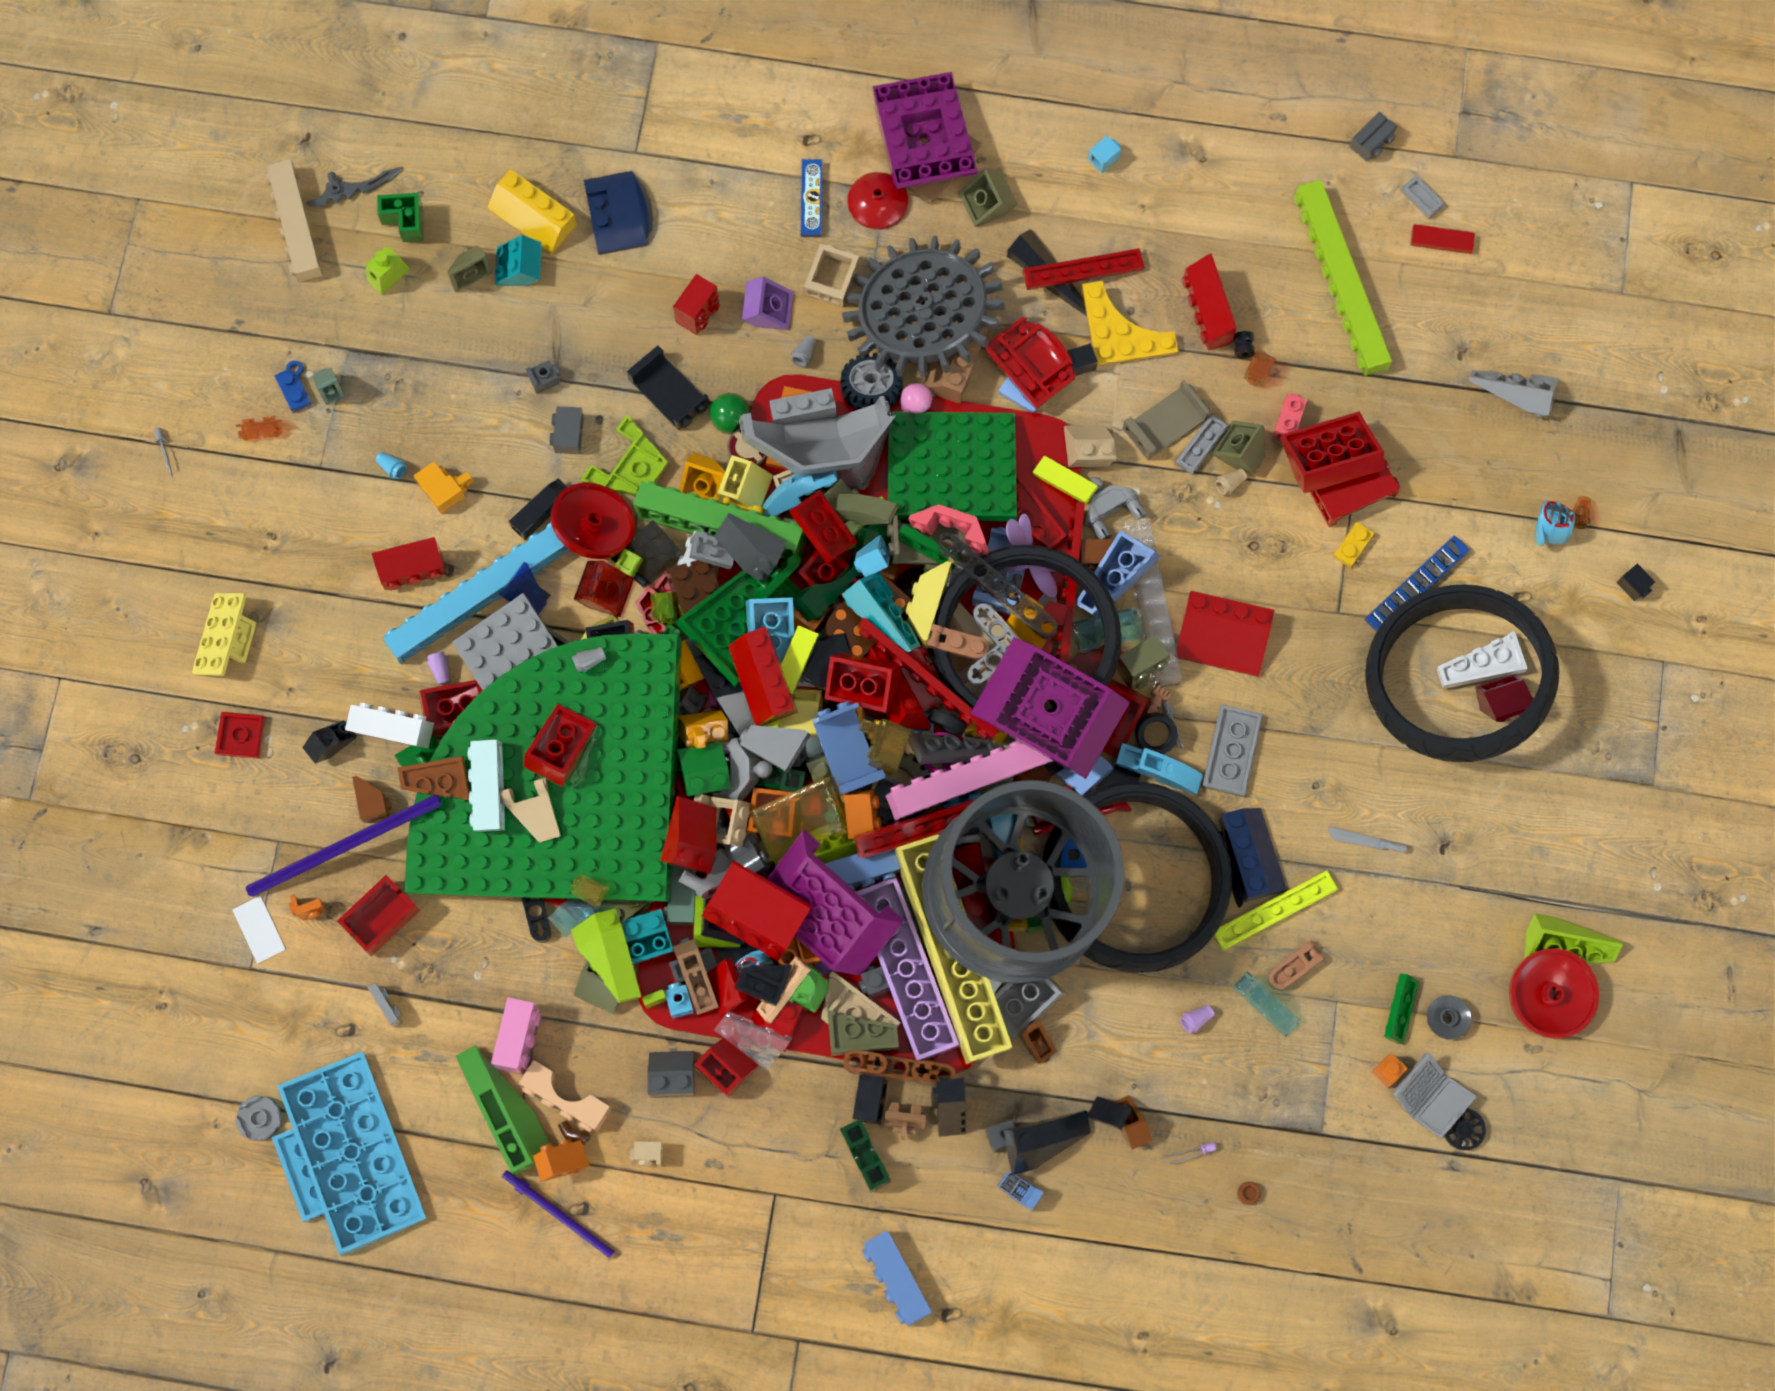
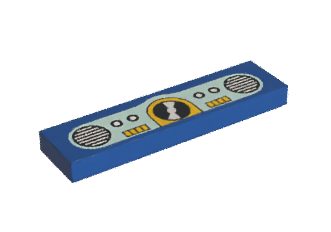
[801,159,822,237]

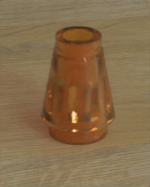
[1573,496,1591,529]

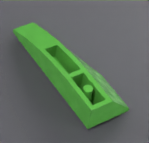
[456,1045,550,1176]

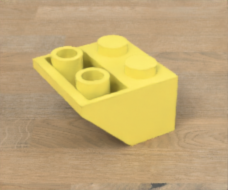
[718,455,773,507]
[779,689,823,737]

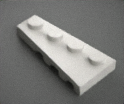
[1437,631,1528,689]

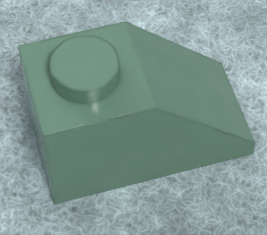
[312,368,345,405]

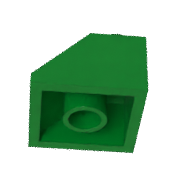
[677,741,731,796]

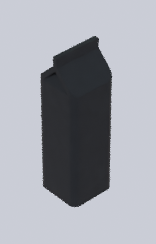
[508,478,567,541]

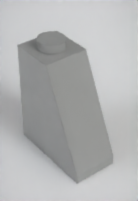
[740,725,810,773]

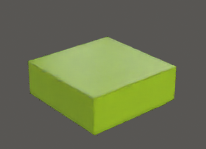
[614,549,644,578]
[642,989,667,1009]

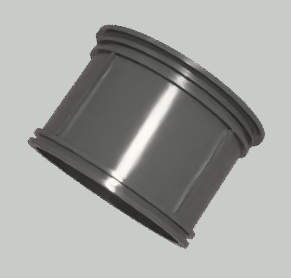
[922,780,1124,983]

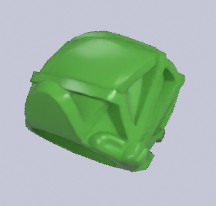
[788,963,828,1013]

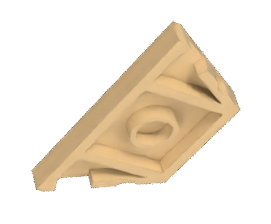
[821,971,901,1027]

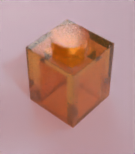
[1244,350,1276,387]

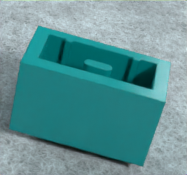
[494,235,542,286]
[620,909,674,964]

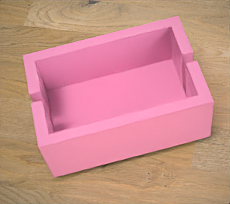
[491,997,542,1075]

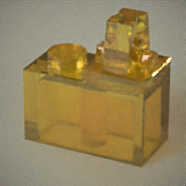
[859,718,911,774]

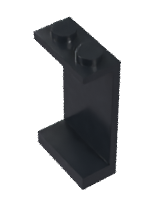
[627,345,709,431]

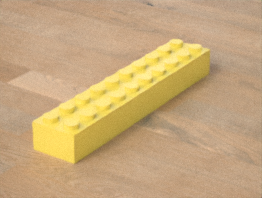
[894,834,1013,1065]

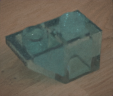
[548,899,601,937]

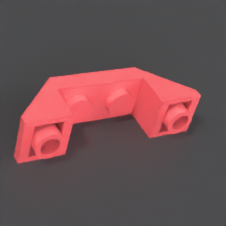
[908,504,990,556]

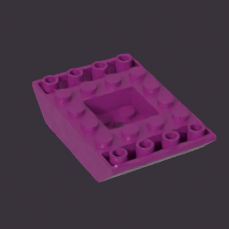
[872,72,978,189]
[970,637,1130,779]

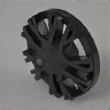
[1444,1108,1486,1151]

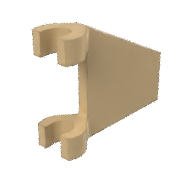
[500,778,561,842]

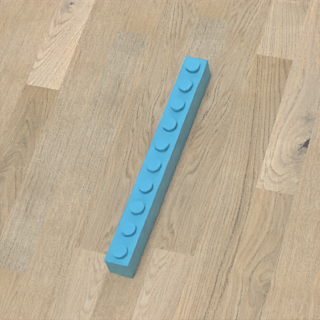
[383,523,570,664]

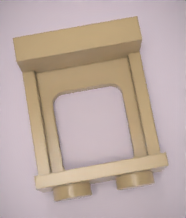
[694,794,751,847]

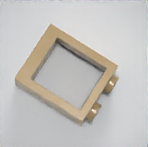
[804,244,859,308]

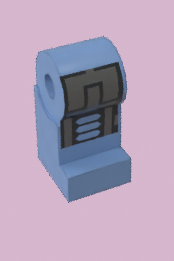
[998,1171,1044,1211]

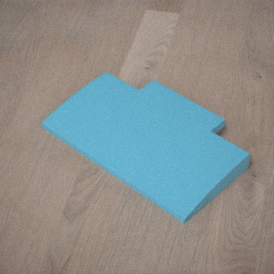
[272,1051,426,1256]

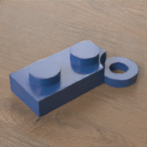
[274,360,311,413]

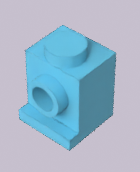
[665,982,694,1019]

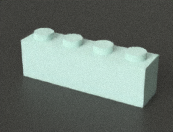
[468,740,505,832]

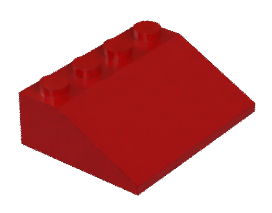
[1280,412,1384,494]
[1175,590,1275,677]
[701,860,812,961]

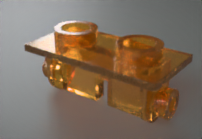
[236,416,282,441]

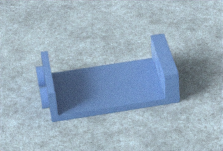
[812,701,886,794]

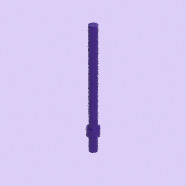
[502,1170,615,1259]

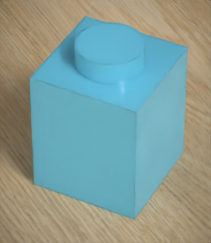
[1088,135,1121,173]

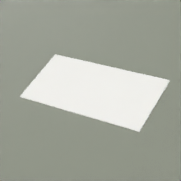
[233,896,286,964]

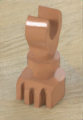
[1140,686,1171,719]

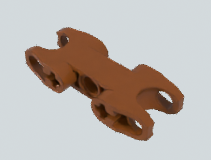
[843,1050,956,1087]

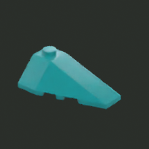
[842,572,920,652]

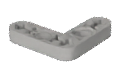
[968,603,1017,685]

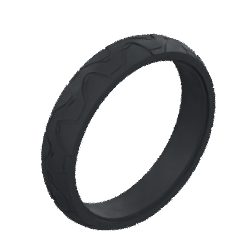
[932,545,1122,713]
[1365,584,1559,762]
[1042,782,1232,973]

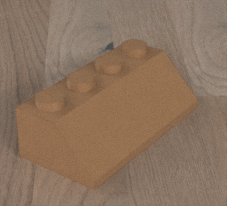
[923,320,989,404]

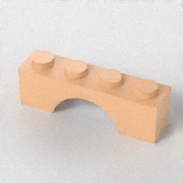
[519,1060,611,1132]

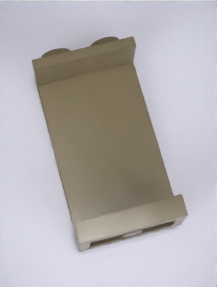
[1123,380,1210,460]
[887,515,972,565]

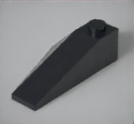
[1003,1110,1091,1175]

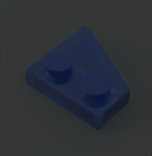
[499,562,547,615]

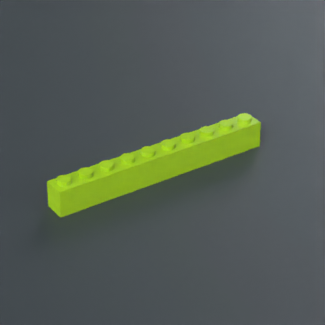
[1294,179,1392,376]

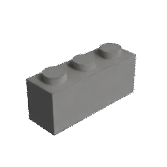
[769,388,836,424]

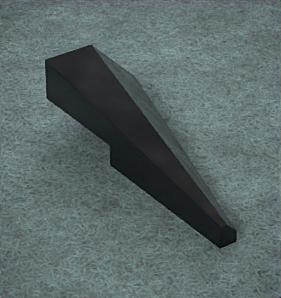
[1007,229,1087,316]

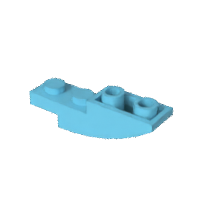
[762,471,837,517]
[1115,743,1203,795]

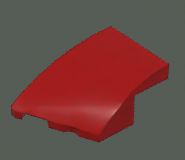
[635,570,680,634]

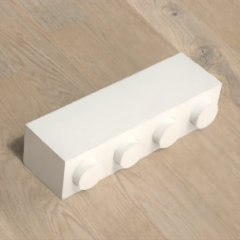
[345,702,434,748]

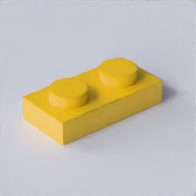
[1333,522,1374,568]

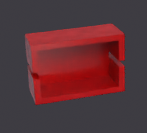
[337,875,420,957]

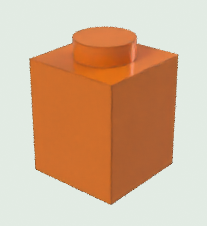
[1372,1053,1408,1087]

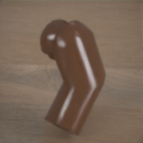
[558,1120,590,1145]

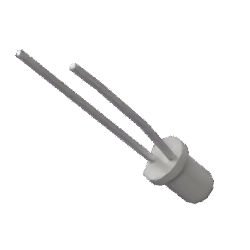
[154,428,172,477]
[1163,701,1185,750]

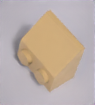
[1064,425,1117,467]

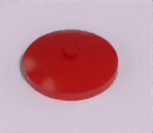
[551,483,636,559]
[1509,949,1599,1039]

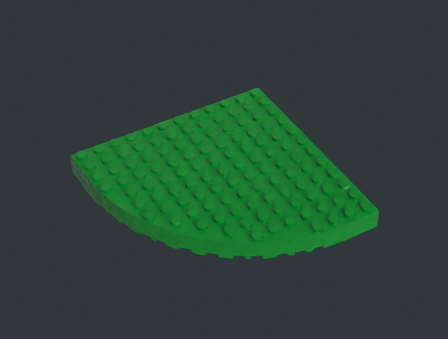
[404,634,682,902]

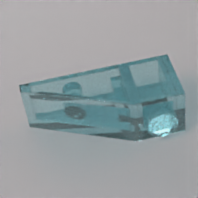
[1232,971,1300,1037]

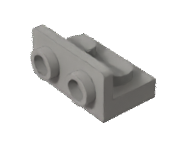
[689,532,734,569]

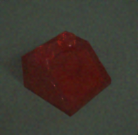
[573,560,634,617]

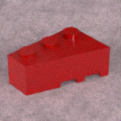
[899,643,944,712]

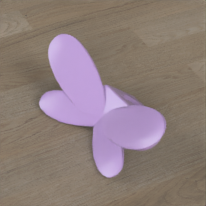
[1005,514,1057,598]

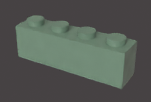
[664,865,699,926]

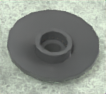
[1426,995,1472,1040]

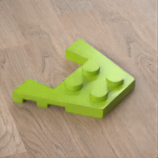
[580,414,668,496]

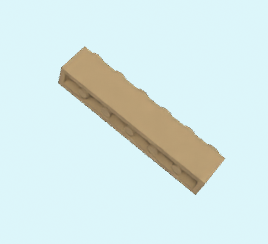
[265,159,323,282]

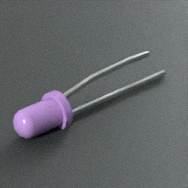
[1161,1142,1217,1164]

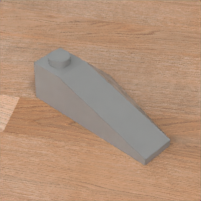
[1468,370,1559,417]

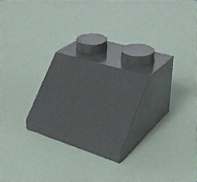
[648,1051,695,1098]

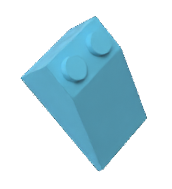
[746,598,794,664]

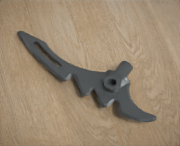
[306,167,403,207]

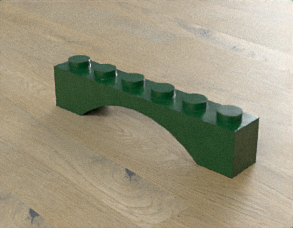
[793,524,891,622]
[677,748,810,794]

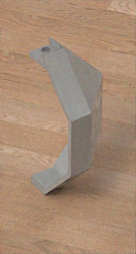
[739,396,896,476]

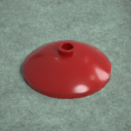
[847,172,909,230]

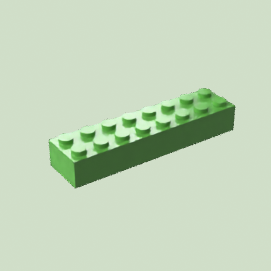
[633,481,807,561]

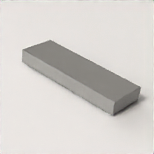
[1175,414,1229,475]

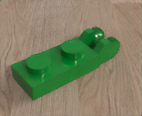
[754,554,802,599]

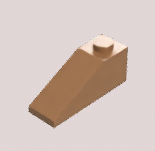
[673,939,718,1015]

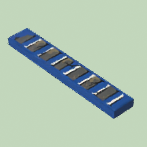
[1364,535,1470,632]

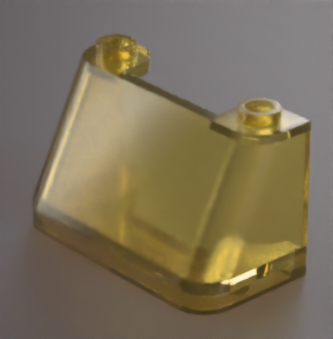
[750,776,848,864]

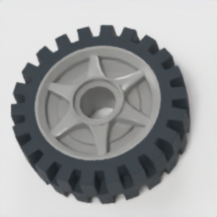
[840,353,902,410]

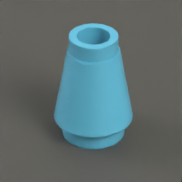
[376,452,407,480]

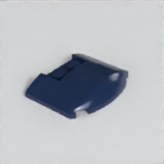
[584,171,653,255]

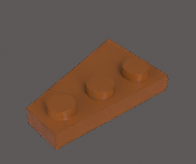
[398,756,470,800]

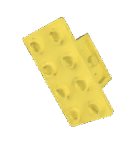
[192,593,257,676]

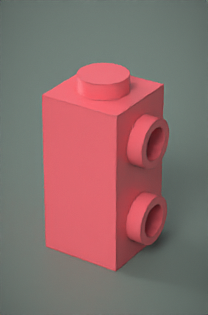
[1272,394,1307,441]

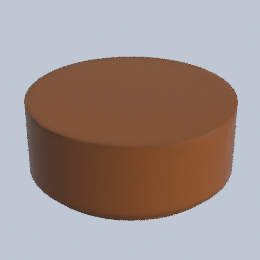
[1237,1182,1261,1205]

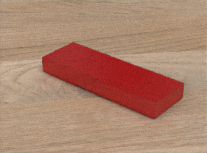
[1410,224,1475,254]

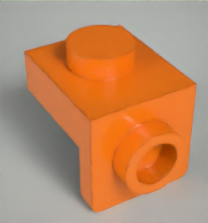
[289,895,326,920]

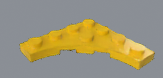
[1082,281,1178,366]

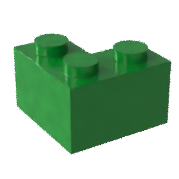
[377,193,424,242]

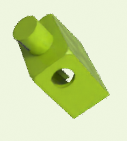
[366,246,410,295]

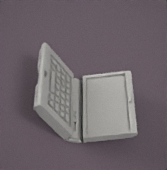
[1392,1052,1476,1139]

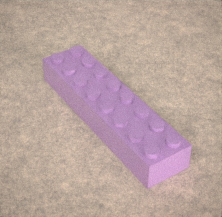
[856,877,959,1061]

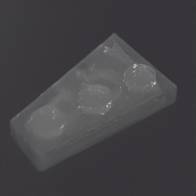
[714,1011,793,1071]

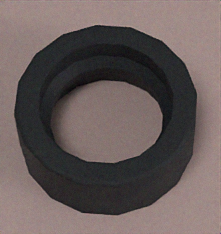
[1135,712,1178,754]

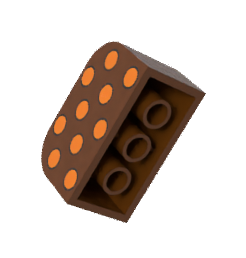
[823,577,912,657]

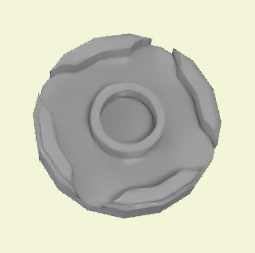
[236,1096,282,1141]

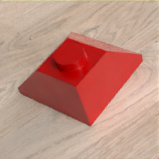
[745,1000,803,1052]

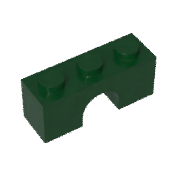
[840,1119,891,1193]

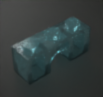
[1072,607,1143,652]

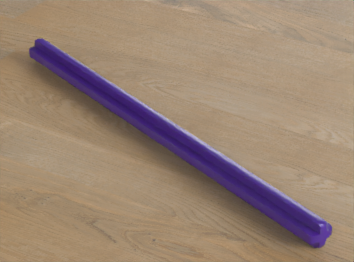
[246,795,442,897]

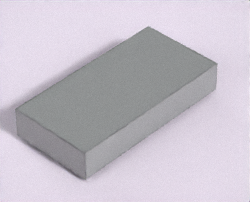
[1401,175,1445,219]

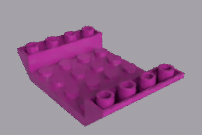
[767,829,904,975]

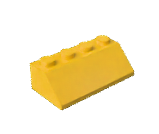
[487,169,577,254]

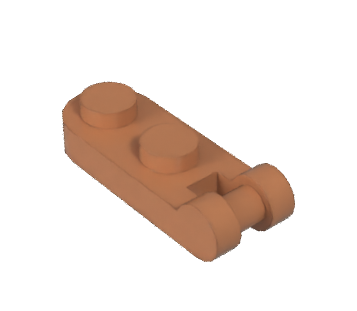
[926,624,989,660]
[1268,940,1326,990]

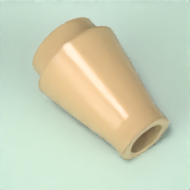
[1215,468,1247,495]

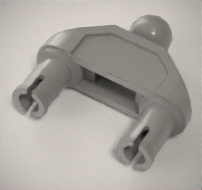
[1084,477,1147,539]
[712,738,773,801]
[678,847,733,899]

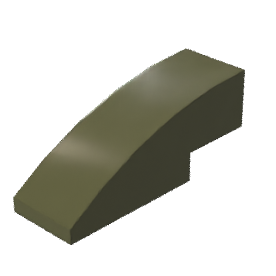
[832,493,899,525]

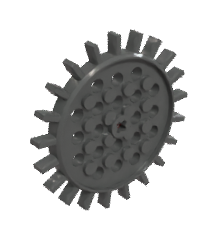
[842,236,1005,378]

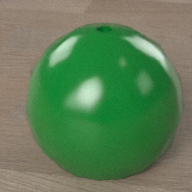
[709,392,751,434]

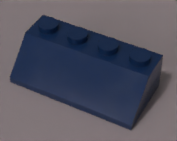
[1219,808,1287,902]

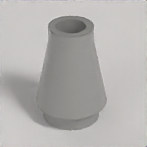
[791,335,816,367]
[572,647,606,673]

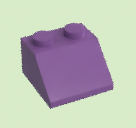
[742,277,793,330]

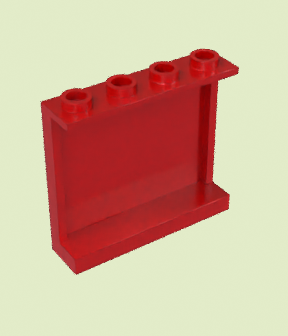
[1310,459,1400,527]

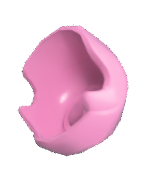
[899,383,933,414]

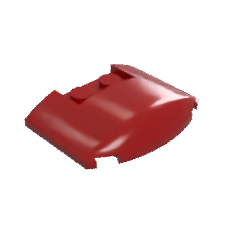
[983,317,1076,409]

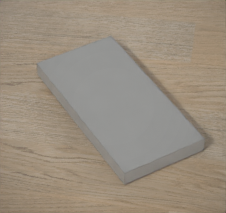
[1202,704,1263,797]

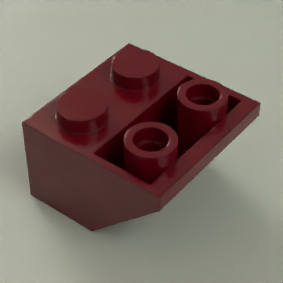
[1475,674,1533,722]

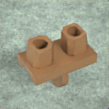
[884,1102,926,1140]

